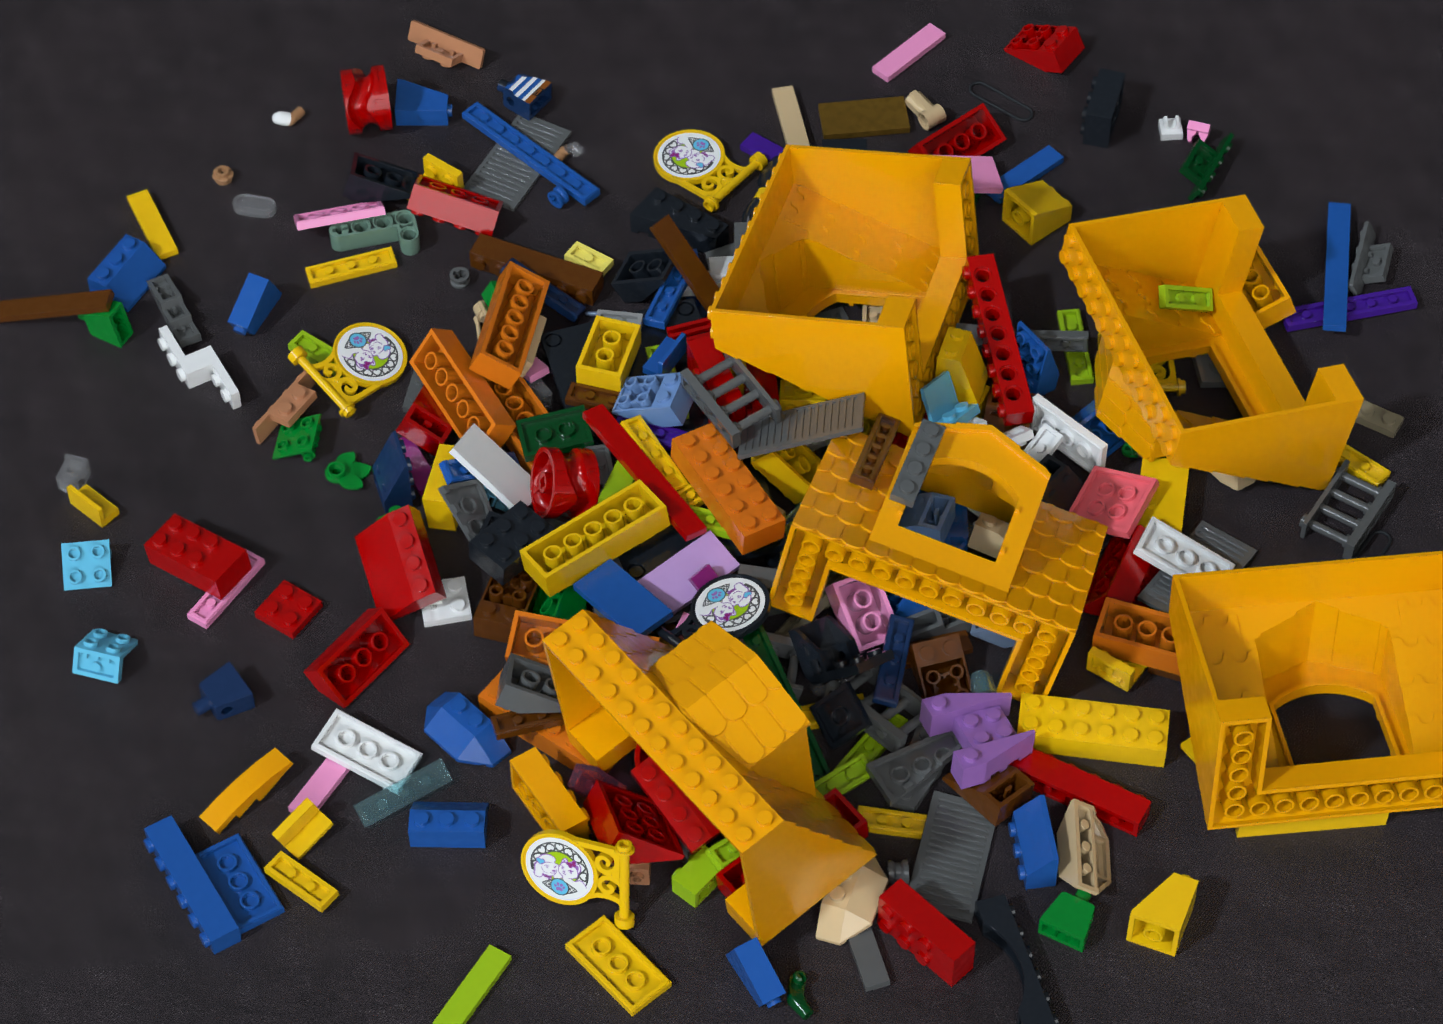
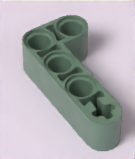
[329,210,420,256]

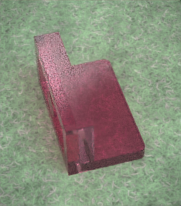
[567,763,627,798]

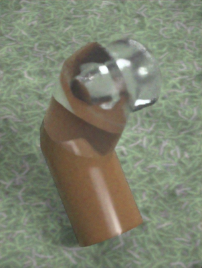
[553,141,583,161]

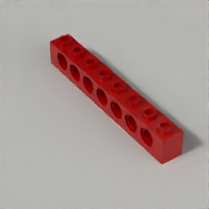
[962,253,1035,426]

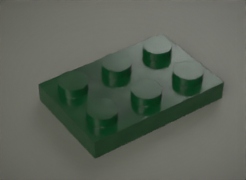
[516,405,594,462]

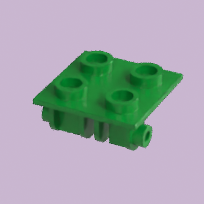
[272,414,323,462]

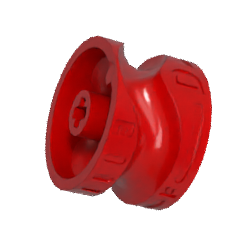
[340,64,393,135]
[530,447,600,519]

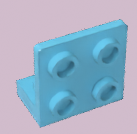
[920,371,980,424]
[72,628,138,684]

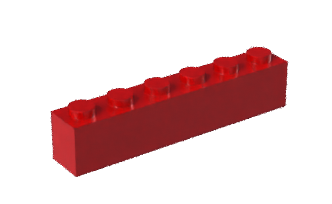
[1009,748,1152,837]

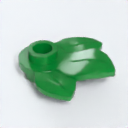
[325,452,372,490]

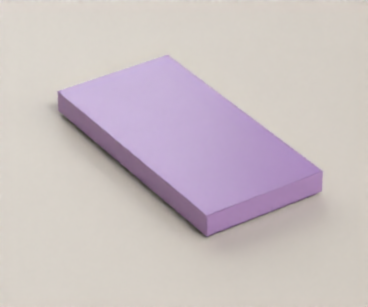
[638,530,740,615]

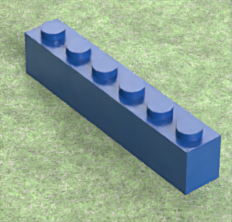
[143,815,242,955]

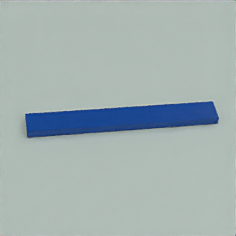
[462,101,600,206]
[1323,202,1351,332]

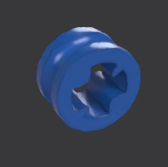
[547,186,569,209]

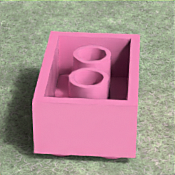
[825,577,894,653]

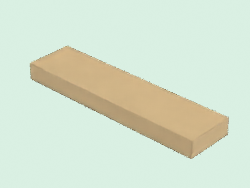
[772,85,810,146]

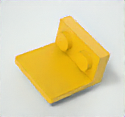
[407,153,464,201]
[1086,646,1147,692]

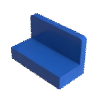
[643,332,687,375]

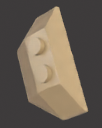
[1056,799,1112,895]
[816,857,889,946]

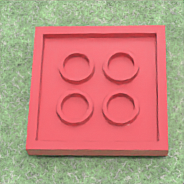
[1069,465,1159,539]

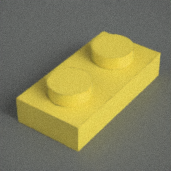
[564,241,614,277]

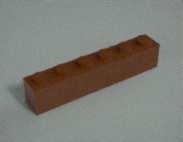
[469,234,604,306]

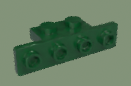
[1178,132,1234,201]

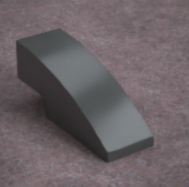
[905,608,972,642]

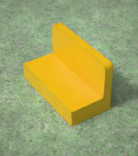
[66,484,120,528]
[272,798,333,860]

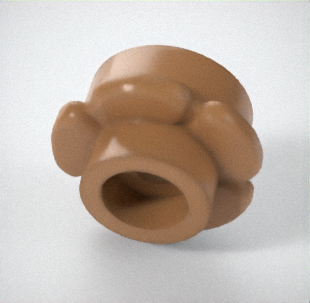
[212,165,234,186]

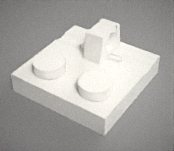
[421,576,472,627]

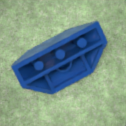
[424,692,511,768]

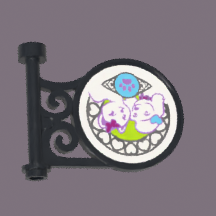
[648,574,771,647]

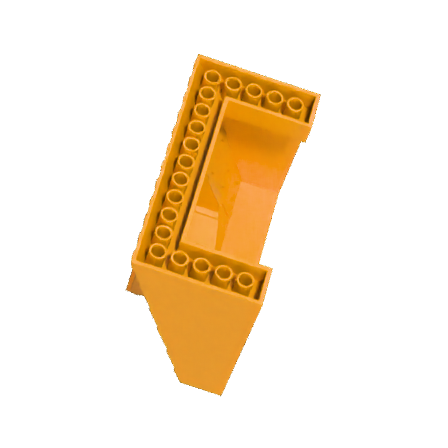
[707,144,979,437]
[1059,194,1364,491]
[769,421,1108,702]
[1169,551,1443,830]
[542,609,877,946]

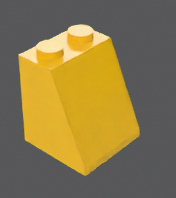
[1002,180,1072,246]
[935,326,988,405]
[1126,873,1199,957]

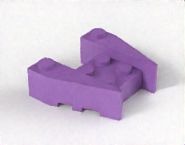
[919,692,1036,789]

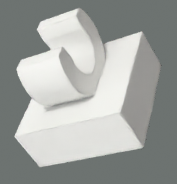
[1158,115,1183,141]

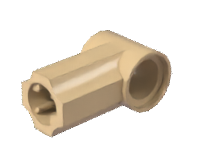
[905,90,946,130]

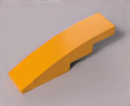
[199,748,293,834]

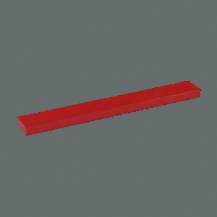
[582,404,707,542]

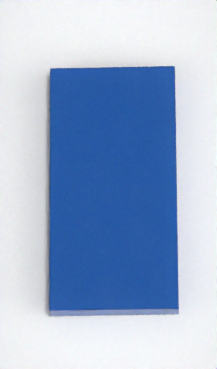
[573,559,673,636]
[195,833,285,935]

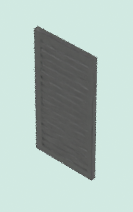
[464,115,572,212]
[737,392,866,460]
[1137,520,1258,613]
[909,790,995,923]

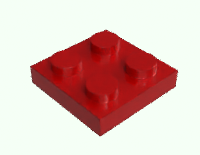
[254,580,323,639]

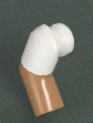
[272,106,305,127]

